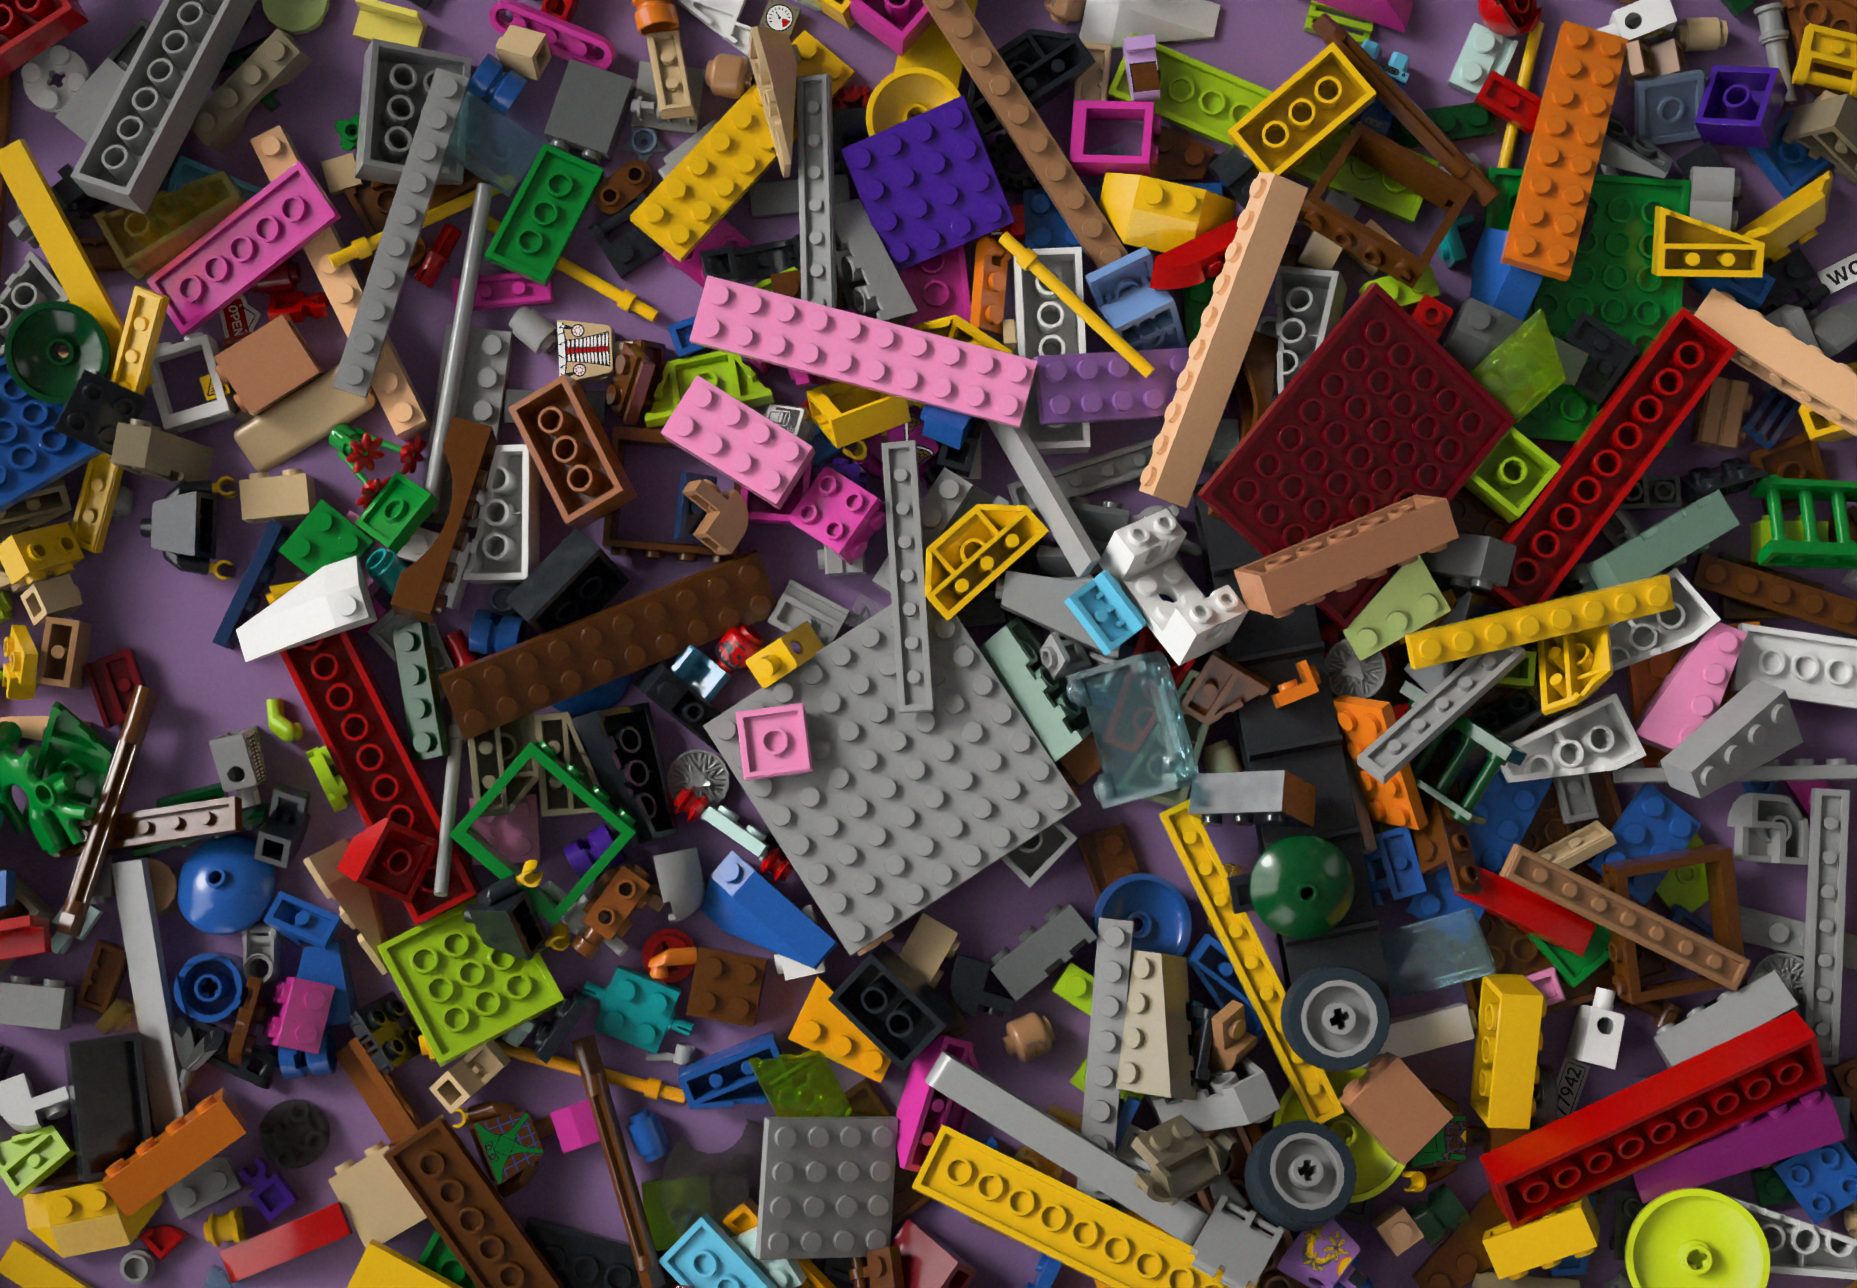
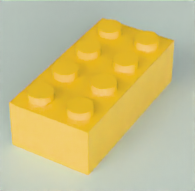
[1228,42,1377,177]
[1469,973,1547,1129]

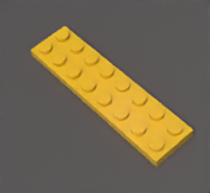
[630,30,855,263]

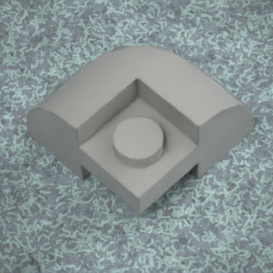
[1727,793,1809,865]
[653,847,707,923]

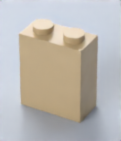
[328,1141,427,1248]

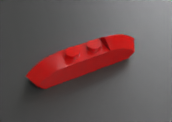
[1150,217,1239,290]

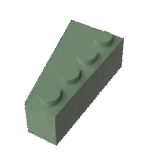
[1585,489,1740,589]
[978,616,1104,763]

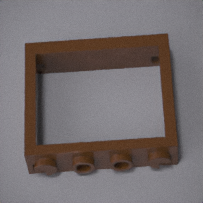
[1297,121,1474,289]
[602,426,741,564]
[1600,843,1748,1004]

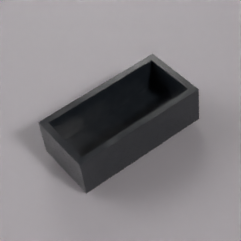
[63,1032,152,1182]

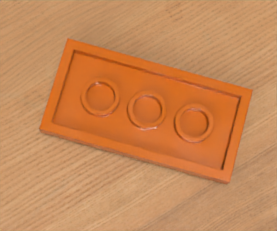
[1333,695,1428,830]

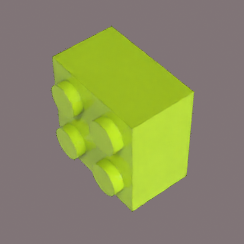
[1463,426,1561,524]

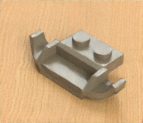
[1131,1114,1237,1206]

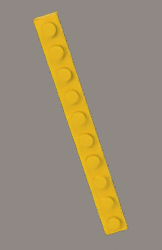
[1158,799,1344,1124]

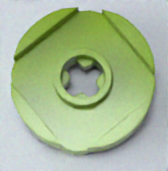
[305,746,353,813]

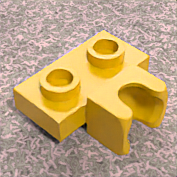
[1,625,39,700]

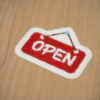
[219,295,261,346]

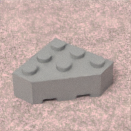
[1145,1056,1281,1132]

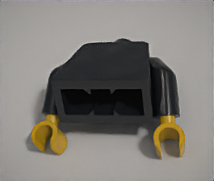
[139,476,237,580]
[464,859,571,961]

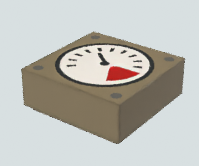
[759,0,801,40]

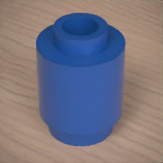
[625,1108,670,1163]

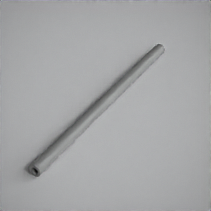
[425,183,494,514]

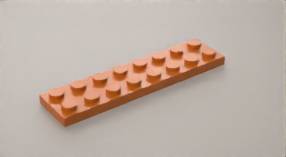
[1500,20,1629,282]

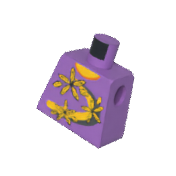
[1276,1219,1367,1288]

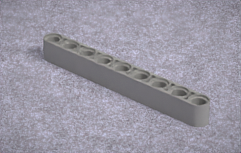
[925,1051,1210,1246]

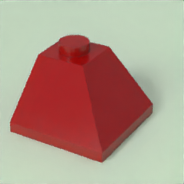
[337,818,439,904]

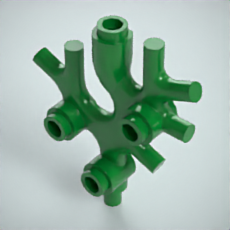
[0,721,94,855]

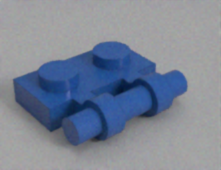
[1363,827,1429,908]

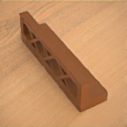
[334,1036,425,1145]

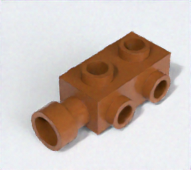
[570,863,654,961]

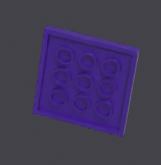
[841,95,1016,273]

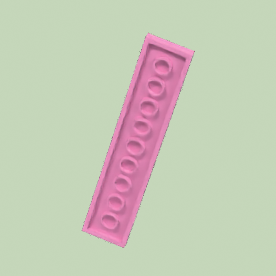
[689,275,1037,429]

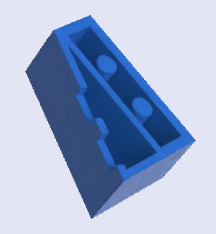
[1186,934,1265,1052]
[677,1030,799,1109]

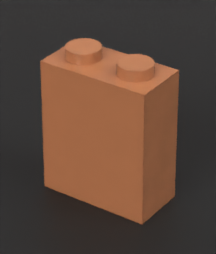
[213,314,325,415]
[1338,1052,1453,1166]

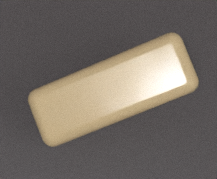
[234,363,378,472]

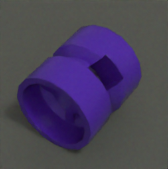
[563,823,627,879]

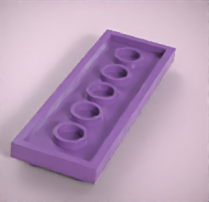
[1032,348,1230,426]

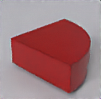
[138,1224,189,1261]

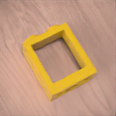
[806,381,912,449]

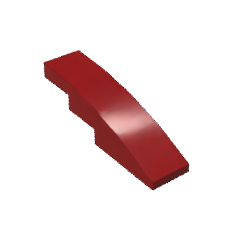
[1454,865,1596,957]
[219,1201,353,1283]

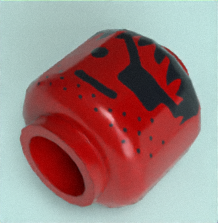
[715,624,764,675]

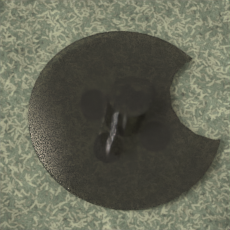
[661,1119,764,1238]

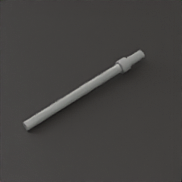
[434,711,466,897]

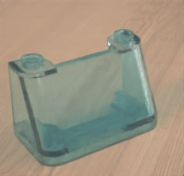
[1066,651,1198,809]

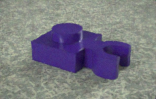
[239,1157,299,1222]

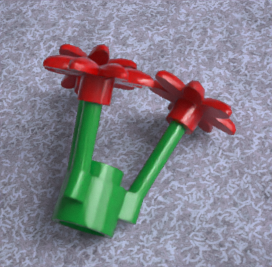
[329,424,427,509]

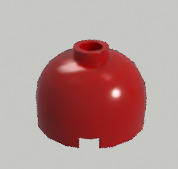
[1478,0,1542,37]

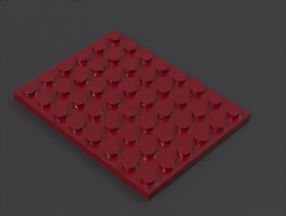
[1197,283,1516,629]

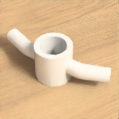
[542,881,629,957]

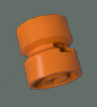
[631,0,680,36]

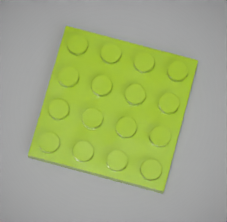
[377,896,564,1067]

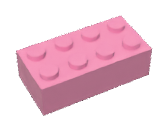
[660,375,816,510]

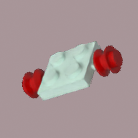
[673,786,794,883]

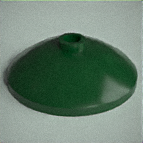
[4,301,111,404]
[1249,834,1355,939]

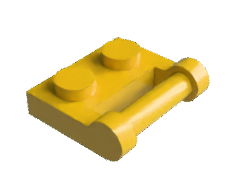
[1792,23,1857,99]

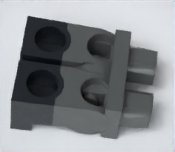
[8,163,109,249]

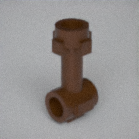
[1617,998,1684,1028]

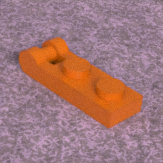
[970,236,1013,335]

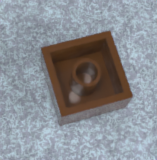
[686,945,769,1028]

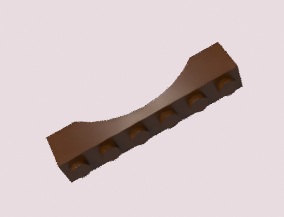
[1208,331,1278,521]
[390,417,499,624]

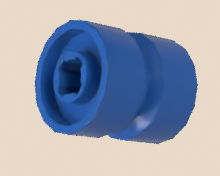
[467,53,528,116]
[469,609,526,655]
[278,1029,337,1080]

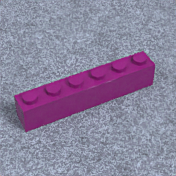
[1631,1088,1845,1204]

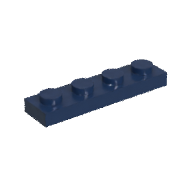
[212,520,291,650]

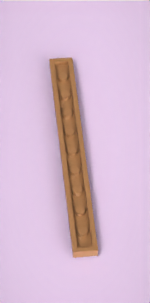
[922,0,1128,270]

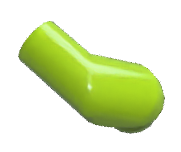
[266,698,303,743]

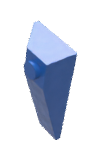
[1469,227,1544,321]
[701,850,838,970]

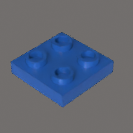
[1773,1141,1857,1225]

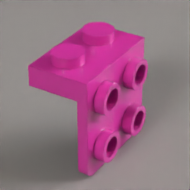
[789,467,886,565]
[263,976,335,1054]

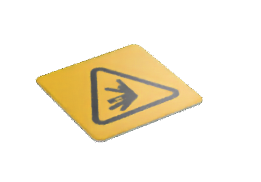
[199,374,230,401]

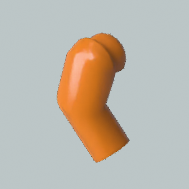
[648,947,697,979]

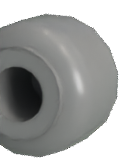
[111,485,134,521]

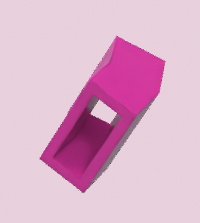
[550,1098,600,1154]

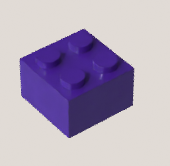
[1694,65,1788,148]

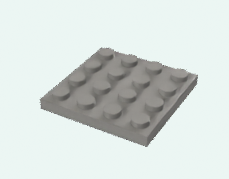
[755,1116,898,1260]

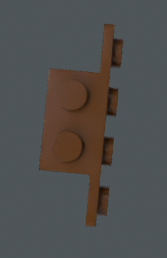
[1410,764,1483,896]

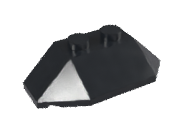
[967,29,1095,136]

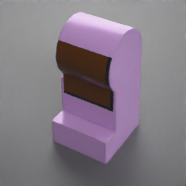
[1122,34,1160,102]

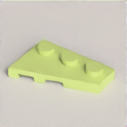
[1343,555,1451,661]

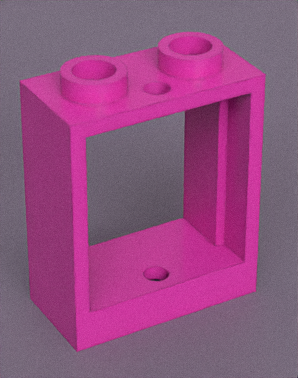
[1069,100,1162,177]

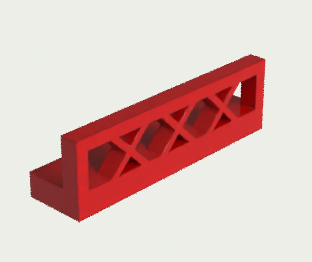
[0,915,52,962]

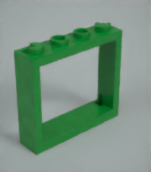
[449,738,639,925]

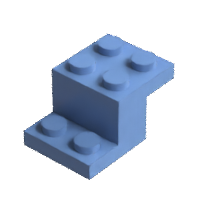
[1085,246,1188,350]

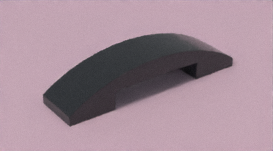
[699,234,801,283]

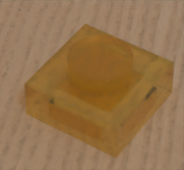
[94,997,135,1034]

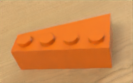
[102,1087,247,1218]

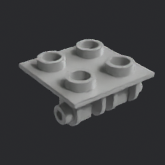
[631,61,705,134]

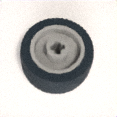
[1281,965,1390,1071]
[1244,1120,1357,1232]

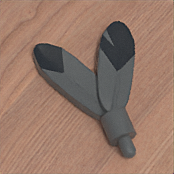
[173,1017,226,1093]

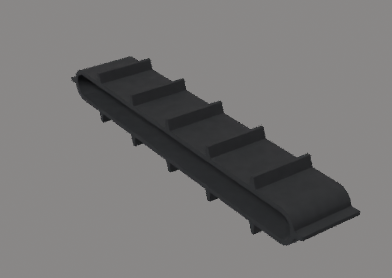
[1193,483,1392,1024]

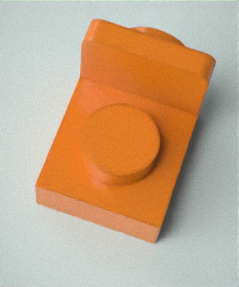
[1271,659,1321,709]

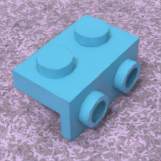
[1064,569,1147,656]

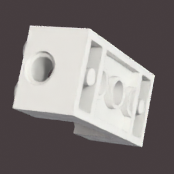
[1098,508,1249,666]

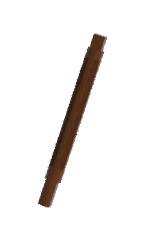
[1311,13,1501,209]
[56,685,159,937]
[571,1034,666,1288]

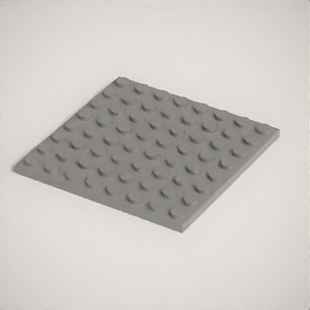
[703,599,1081,956]

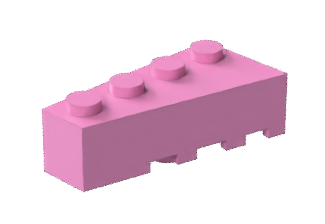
[1632,622,1747,754]

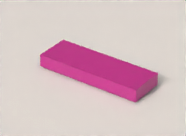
[451,272,555,312]

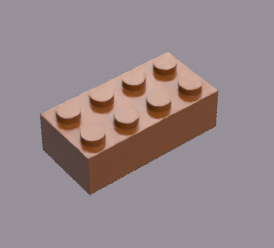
[508,374,638,530]

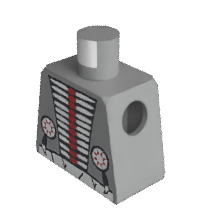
[209,726,267,808]

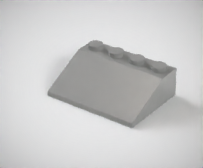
[355,38,472,185]

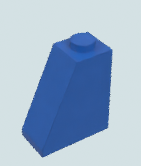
[297,938,358,1027]

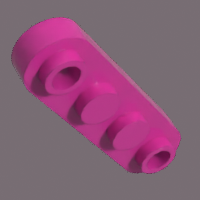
[489,0,616,70]

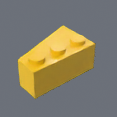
[1651,206,1765,278]

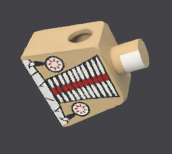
[557,320,633,386]

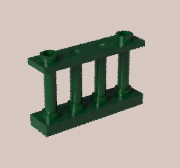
[1399,680,1527,826]

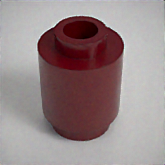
[251,258,301,295]

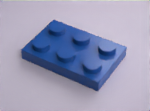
[1586,783,1702,906]

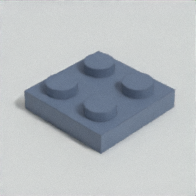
[1634,69,1704,145]

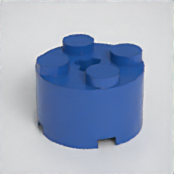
[174,952,248,1023]

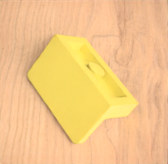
[353,0,428,48]

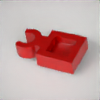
[268,291,329,323]

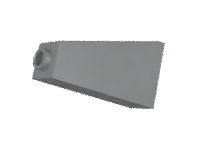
[995,571,1120,659]

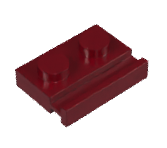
[83,648,155,729]

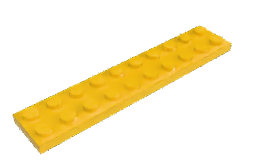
[912,1124,1260,1288]

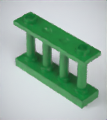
[1749,475,1857,570]

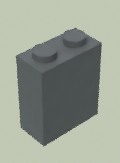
[544,59,636,163]

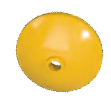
[866,67,961,137]

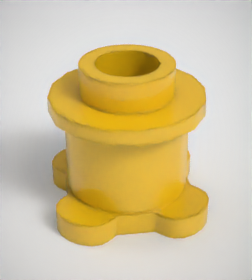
[203,1207,247,1247]

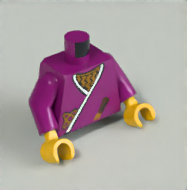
[843,401,942,489]

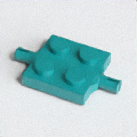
[582,964,694,1054]

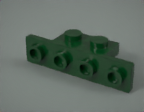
[132,782,269,857]

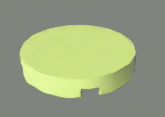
[262,0,330,35]

